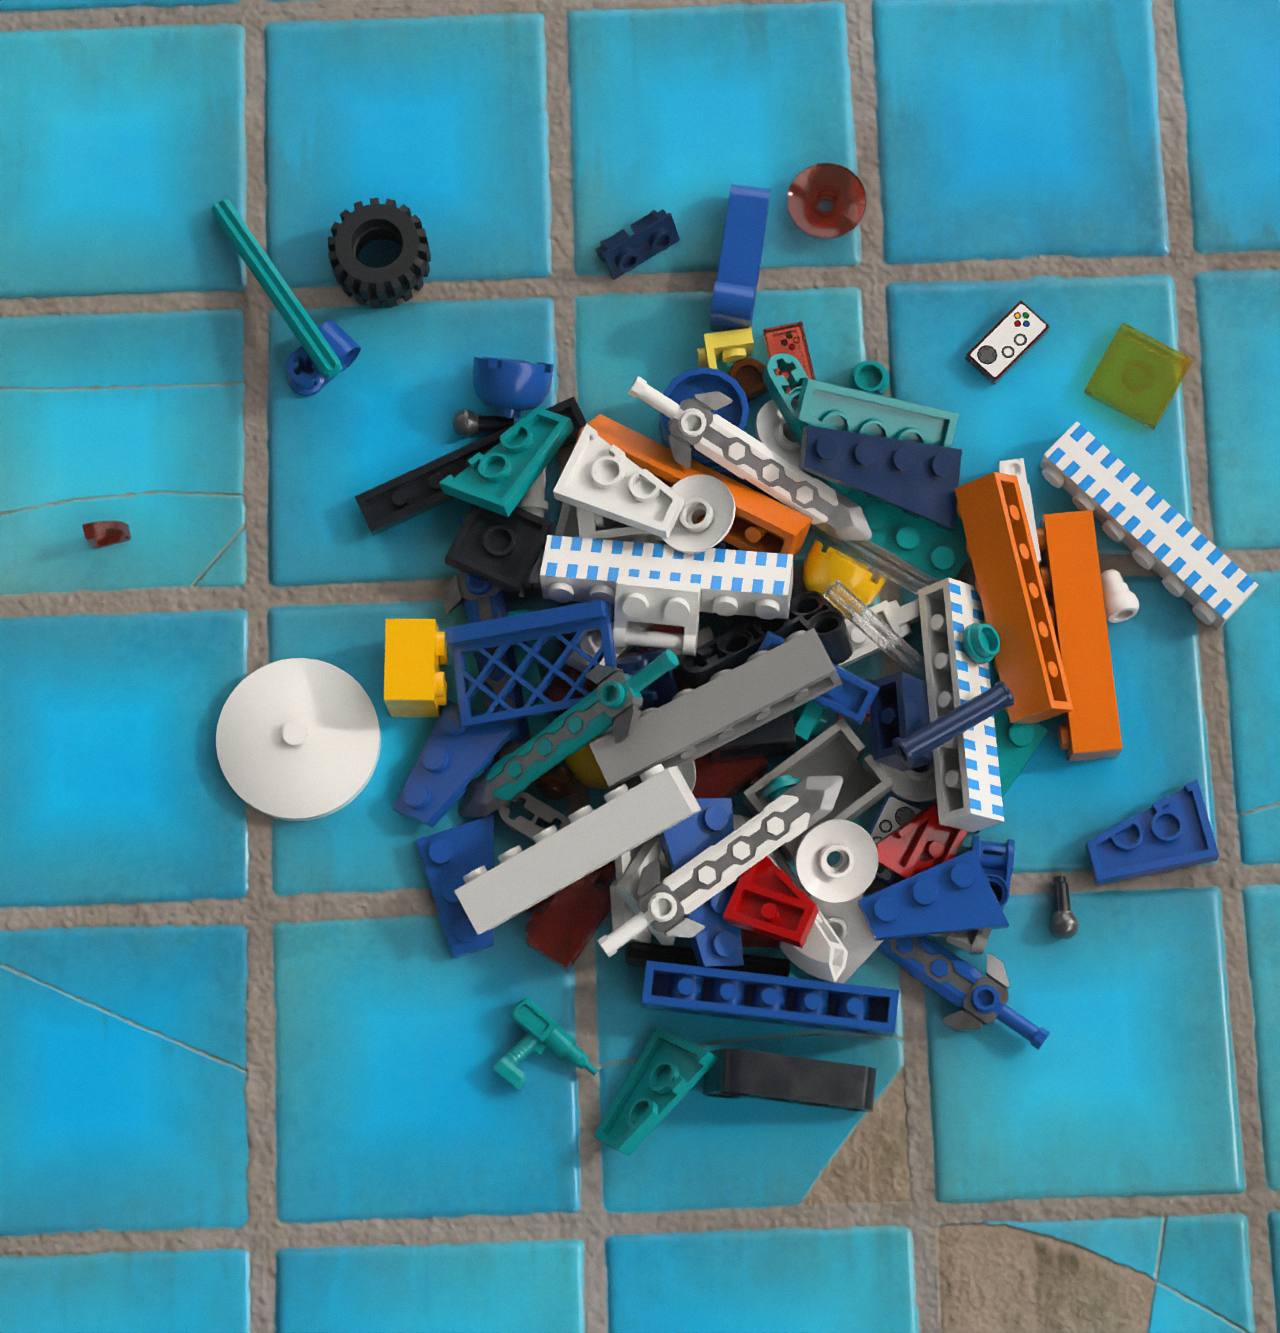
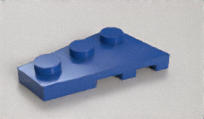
[393,700,521,828]
[1085,779,1219,885]
[416,814,495,959]
[858,850,1009,941]

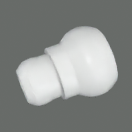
[1101,569,1139,623]

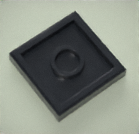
[445,504,554,597]

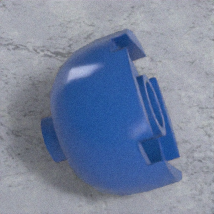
[472,357,553,418]

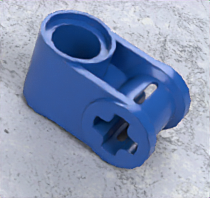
[286,320,361,396]
[970,836,1015,910]

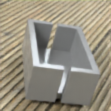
[742,718,893,866]

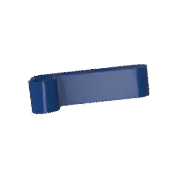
[710,184,771,332]

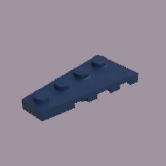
[799,425,962,531]

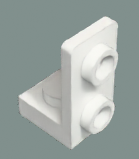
[576,507,663,544]

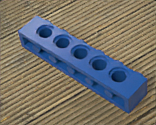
[641,961,899,1038]

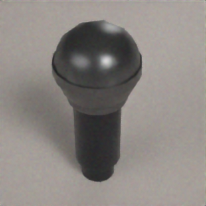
[452,409,514,437]
[1050,876,1079,940]

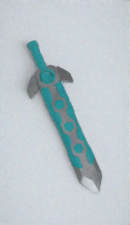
[458,649,679,817]

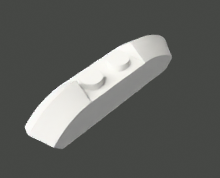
[733,815,848,982]

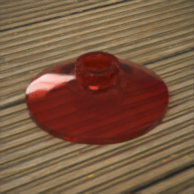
[787,163,866,239]

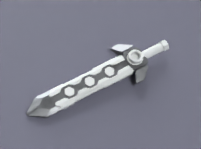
[627,376,872,541]
[597,775,843,958]

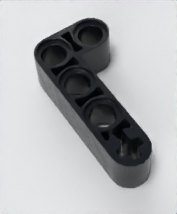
[682,591,853,689]
[702,1048,876,1112]

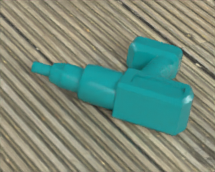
[492,998,598,1091]

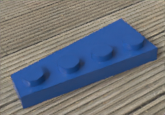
[658,798,744,968]

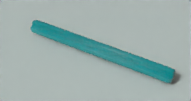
[211,199,342,379]

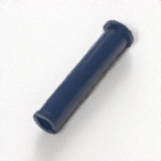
[892,681,1014,768]

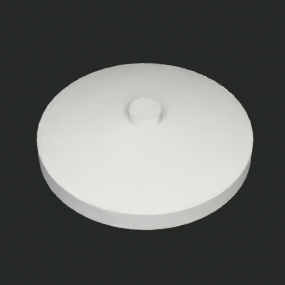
[216,658,381,821]

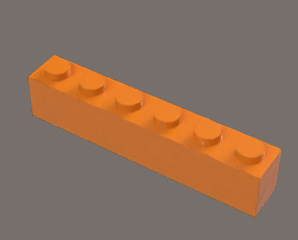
[574,414,813,559]
[955,472,1074,724]
[1036,510,1123,761]

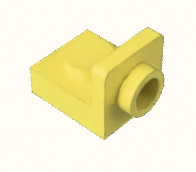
[697,327,754,369]

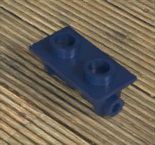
[595,209,680,280]

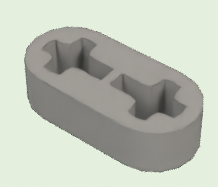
[499,792,570,844]

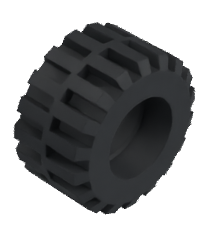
[327,198,431,308]

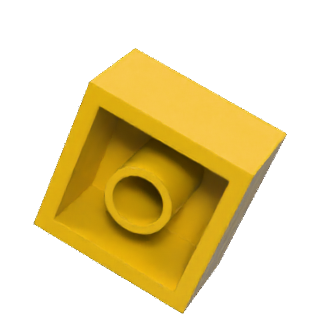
[384,619,449,717]

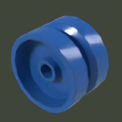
[658,367,749,468]

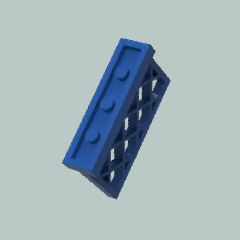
[445,599,617,728]

